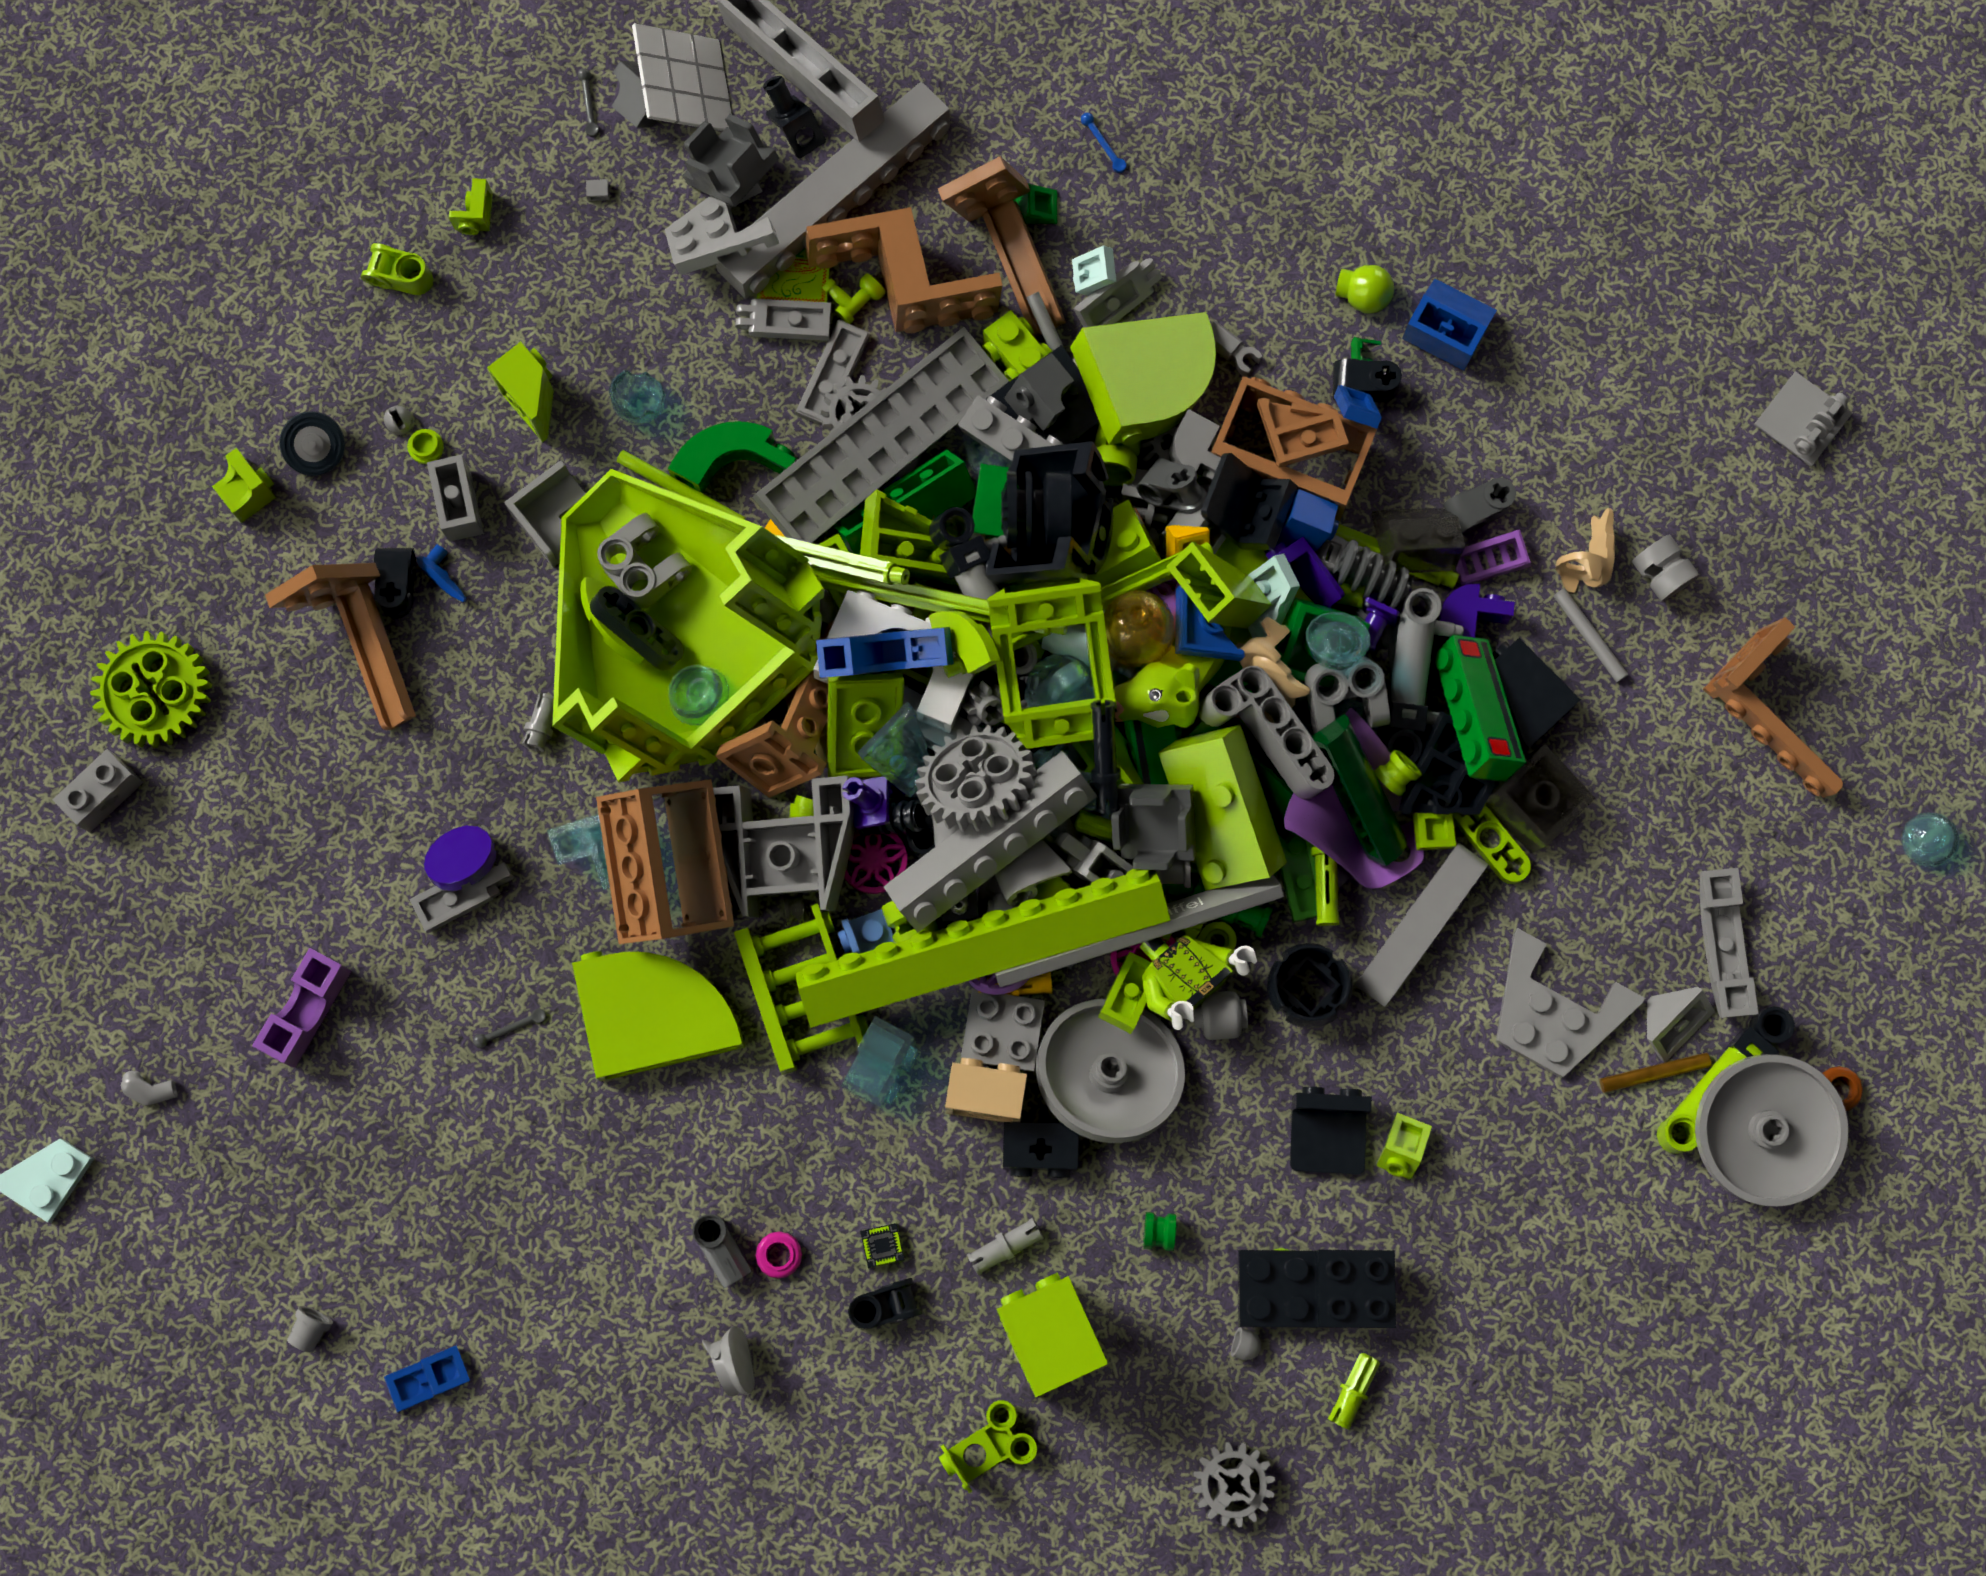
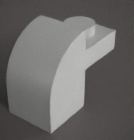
[1169,409,1221,484]

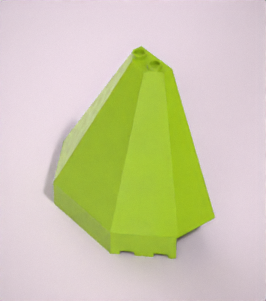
[552,469,825,783]

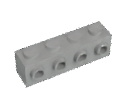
[958,395,1064,465]

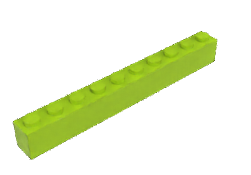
[795,869,1171,1028]

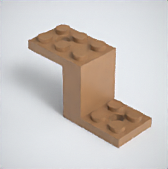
[806,207,1003,333]

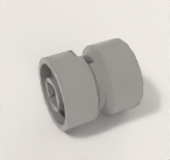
[1632,534,1700,602]

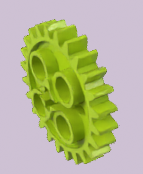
[90,631,212,748]

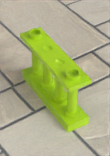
[734,903,870,1075]

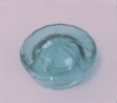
[1306,612,1370,670]
[669,665,729,725]

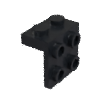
[1201,453,1298,550]
[1290,1087,1372,1175]

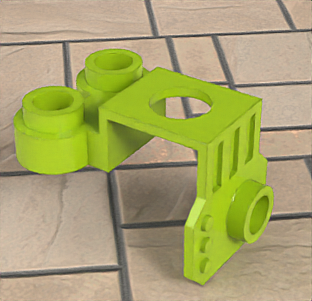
[938,1400,1037,1493]

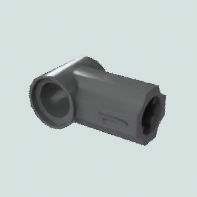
[692,1214,752,1288]

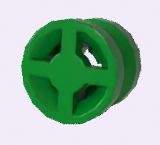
[1143,1212,1176,1251]

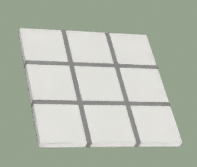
[632,23,732,131]

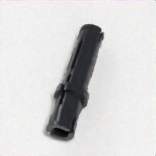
[1091,700,1121,814]

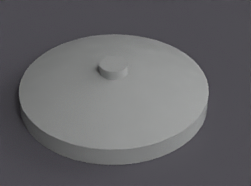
[1036,999,1185,1143]
[1695,1054,1848,1207]

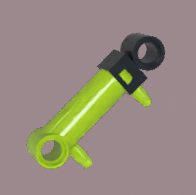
[1657,1007,1795,1154]

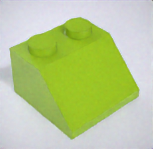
[487,341,554,442]

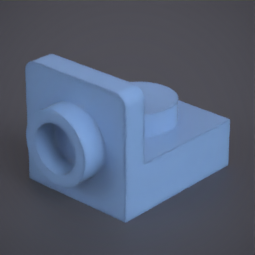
[837,909,893,954]

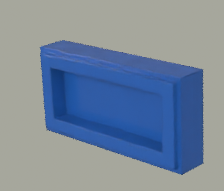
[1334,385,1382,429]

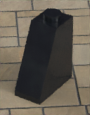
[1493,638,1581,754]

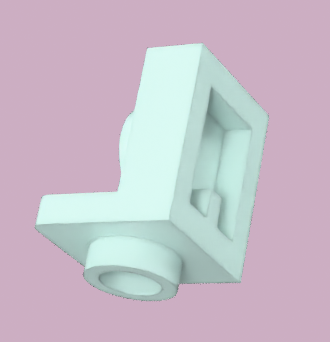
[1072,245,1117,296]

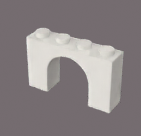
[813,590,976,733]

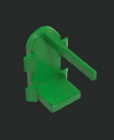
[1351,337,1381,361]

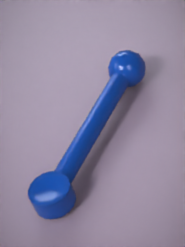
[1081,112,1126,173]

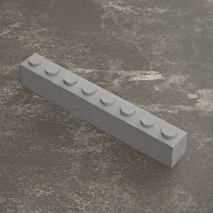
[716,82,950,299]

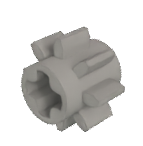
[961,680,1004,726]

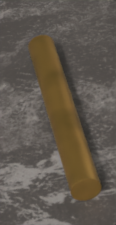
[1599,1052,1711,1093]

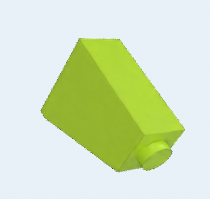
[1166,542,1272,629]

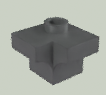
[612,61,657,128]
[1004,353,1074,431]

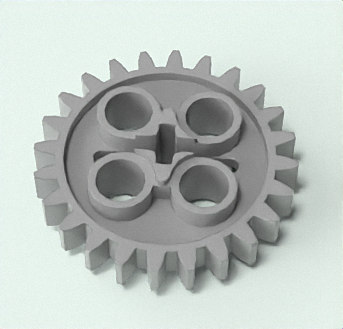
[915,725,1037,832]

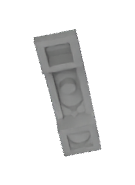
[1700,868,1759,1018]

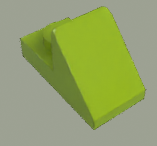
[1098,952,1152,1034]

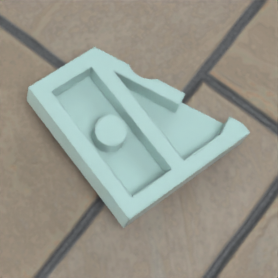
[1248,553,1300,638]
[0,1139,94,1223]

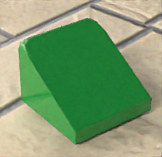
[1016,183,1058,224]

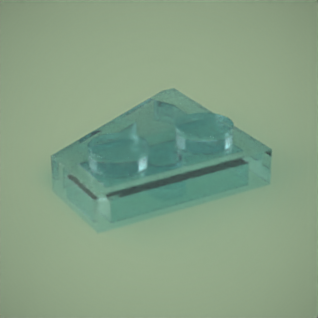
[858,702,930,798]

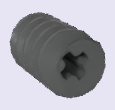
[1333,540,1415,609]

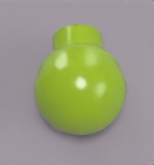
[1335,265,1394,314]

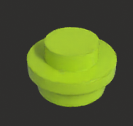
[407,429,444,464]

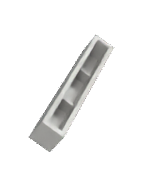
[716,0,885,142]
[883,751,1097,933]

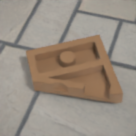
[1257,398,1349,468]

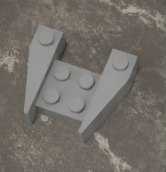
[713,776,856,918]

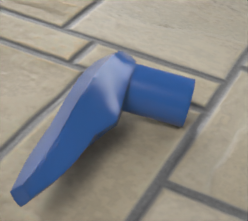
[417,544,466,602]

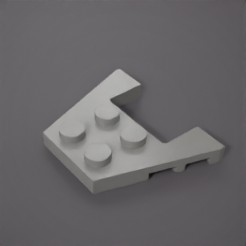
[665,182,779,275]
[1496,928,1645,1078]

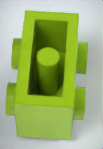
[982,310,1052,382]

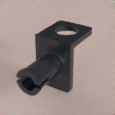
[763,76,826,159]

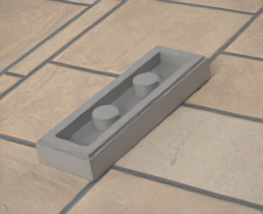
[795,320,871,425]

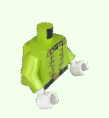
[1139,935,1257,1030]

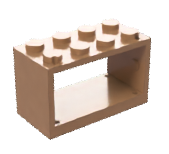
[1211,376,1377,522]
[596,779,734,944]

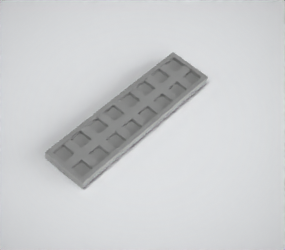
[752,327,1009,543]

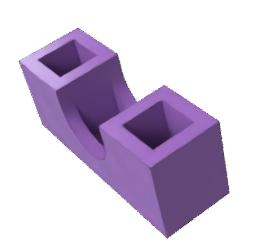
[252,948,351,1068]

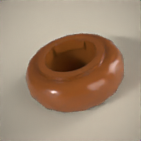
[1822,1066,1863,1111]

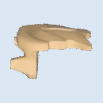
[1555,508,1615,593]
[1235,616,1310,708]

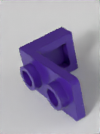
[1265,537,1345,607]

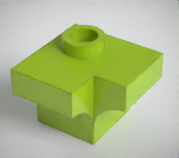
[212,448,276,523]

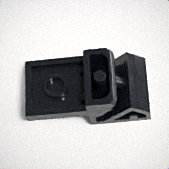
[1238,1250,1396,1328]

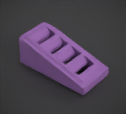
[1451,529,1532,586]

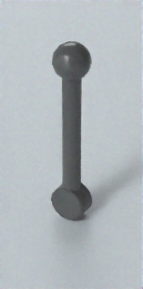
[578,68,599,137]
[473,1008,546,1048]

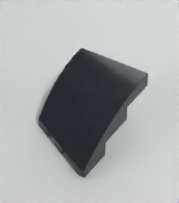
[1399,711,1497,815]

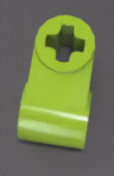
[361,243,433,295]

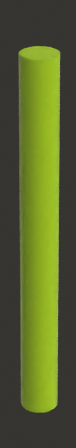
[616,450,746,520]

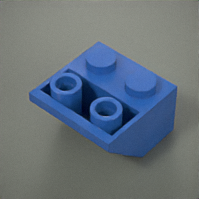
[1402,279,1497,371]

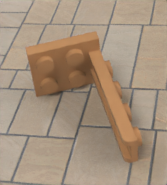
[937,156,1066,338]
[265,563,416,730]
[1703,617,1843,798]
[715,621,834,798]

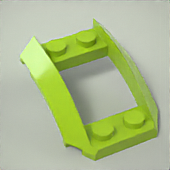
[987,578,1117,749]

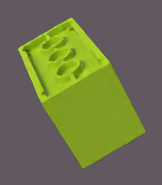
[997,1272,1108,1397]

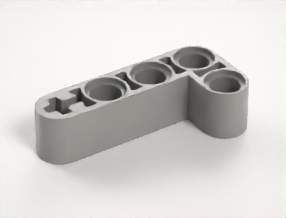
[1198,666,1334,799]

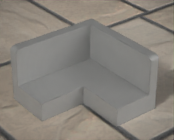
[504,460,586,567]

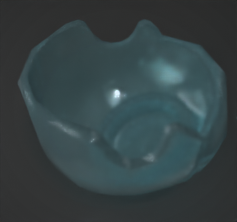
[609,370,666,424]
[1901,812,1960,868]

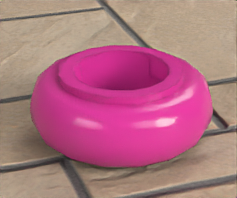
[756,1231,802,1279]

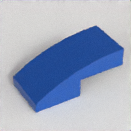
[384,1345,470,1413]

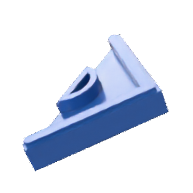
[1175,585,1245,661]

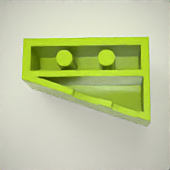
[860,489,972,586]

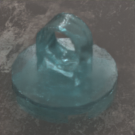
[1025,654,1095,708]

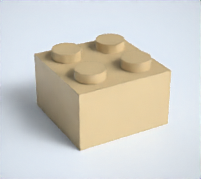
[945,1058,1027,1122]

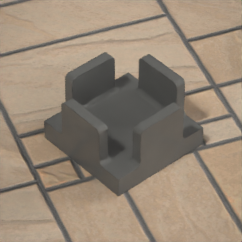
[682,114,779,207]
[1111,784,1197,870]

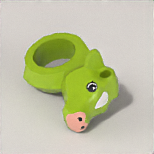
[1113,609,1230,728]

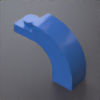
[816,627,954,678]

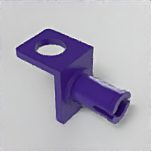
[1362,588,1412,652]
[842,776,905,829]

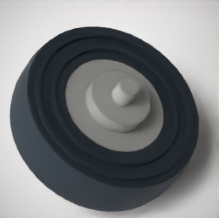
[279,411,345,476]

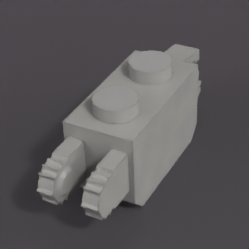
[1053,831,1166,900]

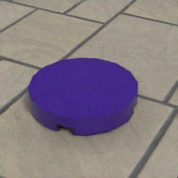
[424,825,496,891]

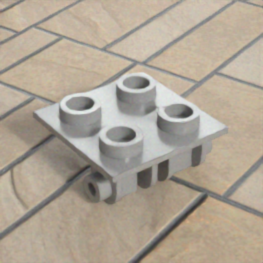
[1754,371,1853,466]
[960,989,1045,1072]

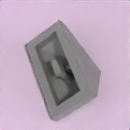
[1647,987,1715,1063]

